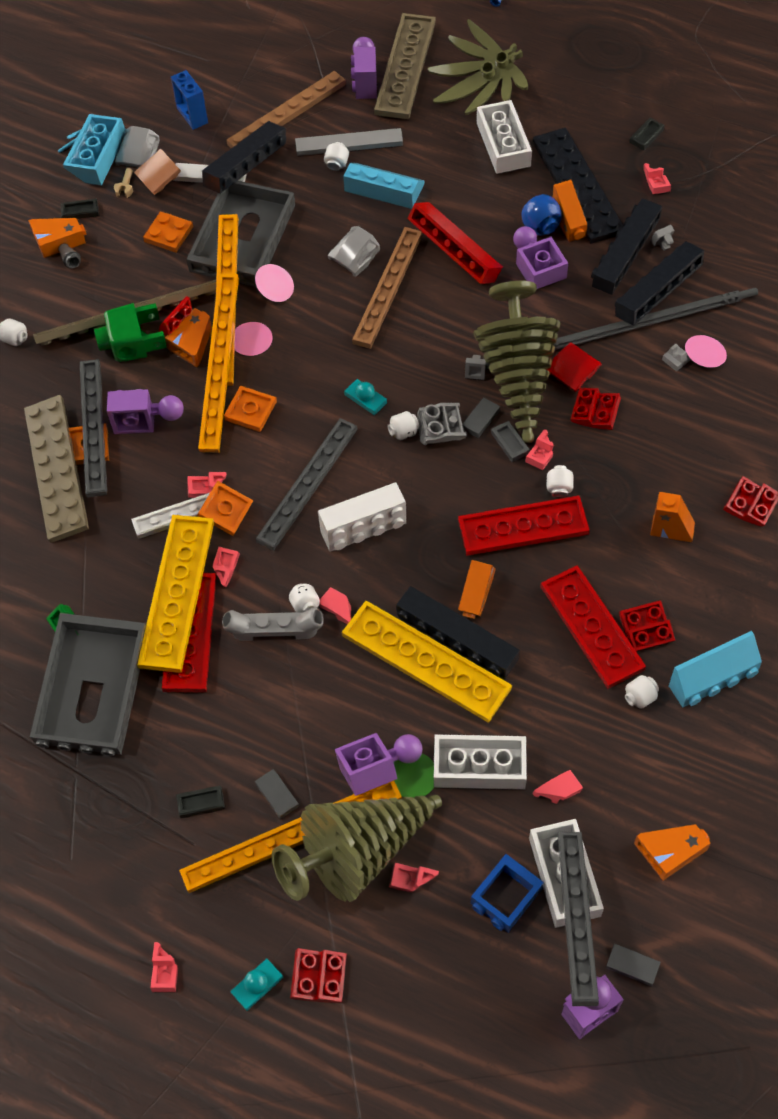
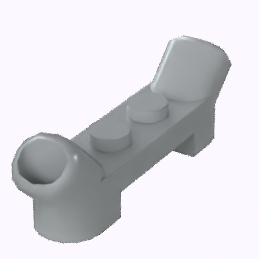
[222,608,324,641]

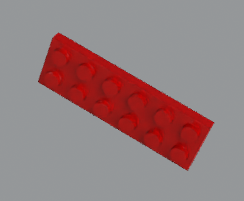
[458,495,590,556]
[540,565,646,689]
[162,573,216,692]

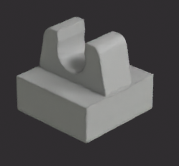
[650,225,675,250]
[662,344,690,371]
[465,355,486,380]

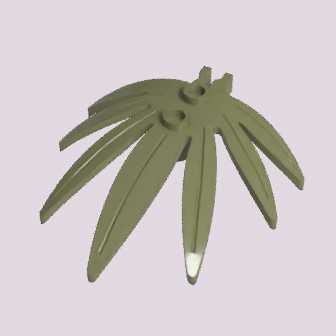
[428,19,528,115]

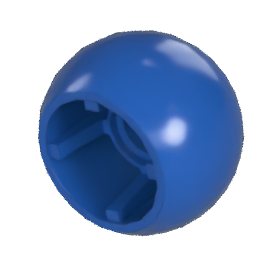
[521,194,562,236]

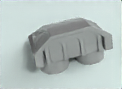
[115,126,160,168]
[328,226,380,277]
[417,403,466,445]

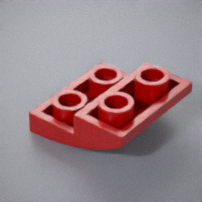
[159,296,192,341]
[546,342,602,392]
[570,388,621,430]
[723,476,778,527]
[619,600,675,651]
[290,948,347,1003]

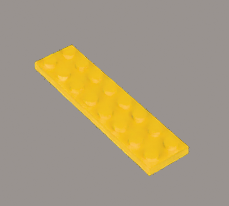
[137,515,214,673]
[342,601,512,723]

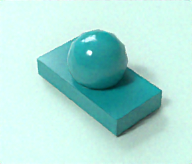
[344,379,387,415]
[230,958,283,1011]

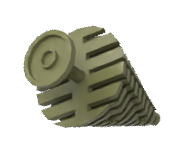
[473,281,561,443]
[271,795,442,902]

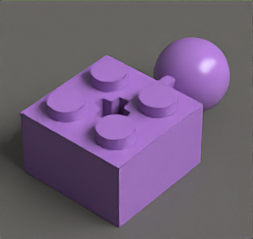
[351,37,377,99]
[513,226,568,289]
[107,389,184,434]
[335,733,423,796]
[561,975,624,1039]

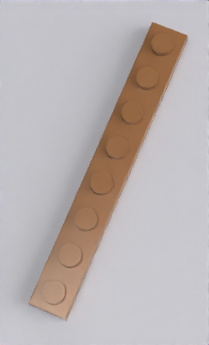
[227,71,346,148]
[352,227,422,349]

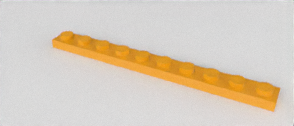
[216,214,239,386]
[198,274,239,453]
[179,781,402,893]

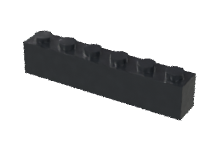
[202,121,287,194]
[591,198,662,295]
[615,241,704,326]
[396,586,520,679]

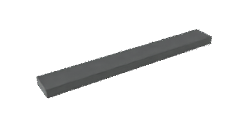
[80,359,107,498]
[256,418,358,551]
[558,832,599,1006]

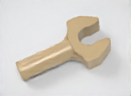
[114,168,133,198]

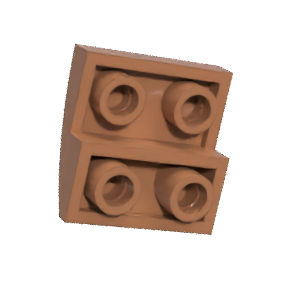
[134,149,181,195]

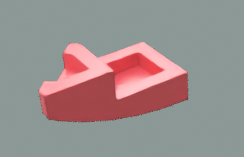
[644,163,671,194]
[525,429,554,470]
[187,472,226,498]
[212,547,240,587]
[319,587,352,624]
[532,770,583,804]
[389,863,439,892]
[150,942,178,992]

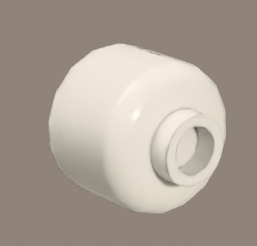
[324,142,349,171]
[0,319,27,346]
[388,411,419,440]
[546,465,574,497]
[289,584,320,612]
[625,675,659,709]

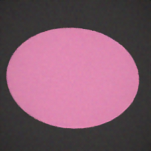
[255,264,294,302]
[235,322,273,356]
[685,335,727,367]

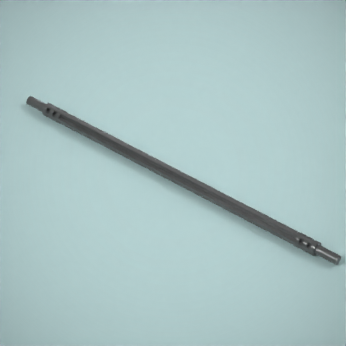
[465,287,758,369]

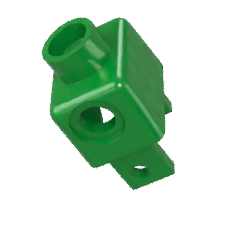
[94,303,167,362]

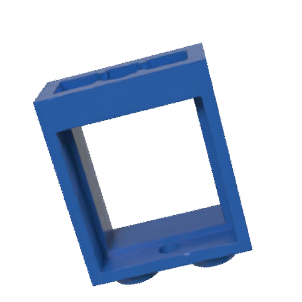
[171,70,208,130]
[471,854,544,933]

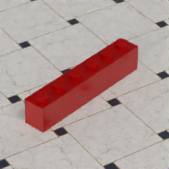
[407,202,503,284]

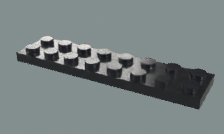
[532,127,623,244]

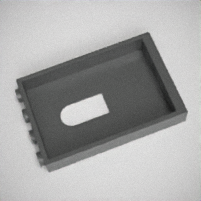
[187,181,295,287]
[30,613,146,756]

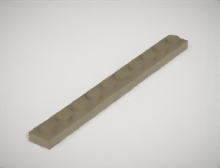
[33,279,216,346]

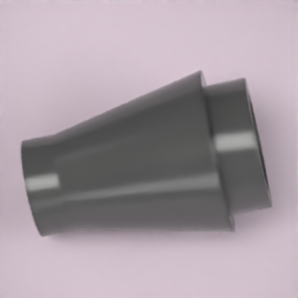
[58,243,81,268]

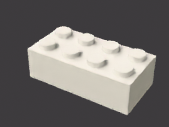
[477,100,532,174]
[318,482,406,552]
[434,735,527,789]
[529,819,604,928]

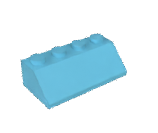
[63,114,125,185]
[343,163,425,209]
[669,631,762,708]

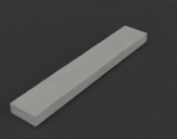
[295,128,403,156]

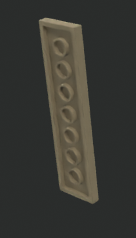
[374,13,436,119]
[24,395,89,543]

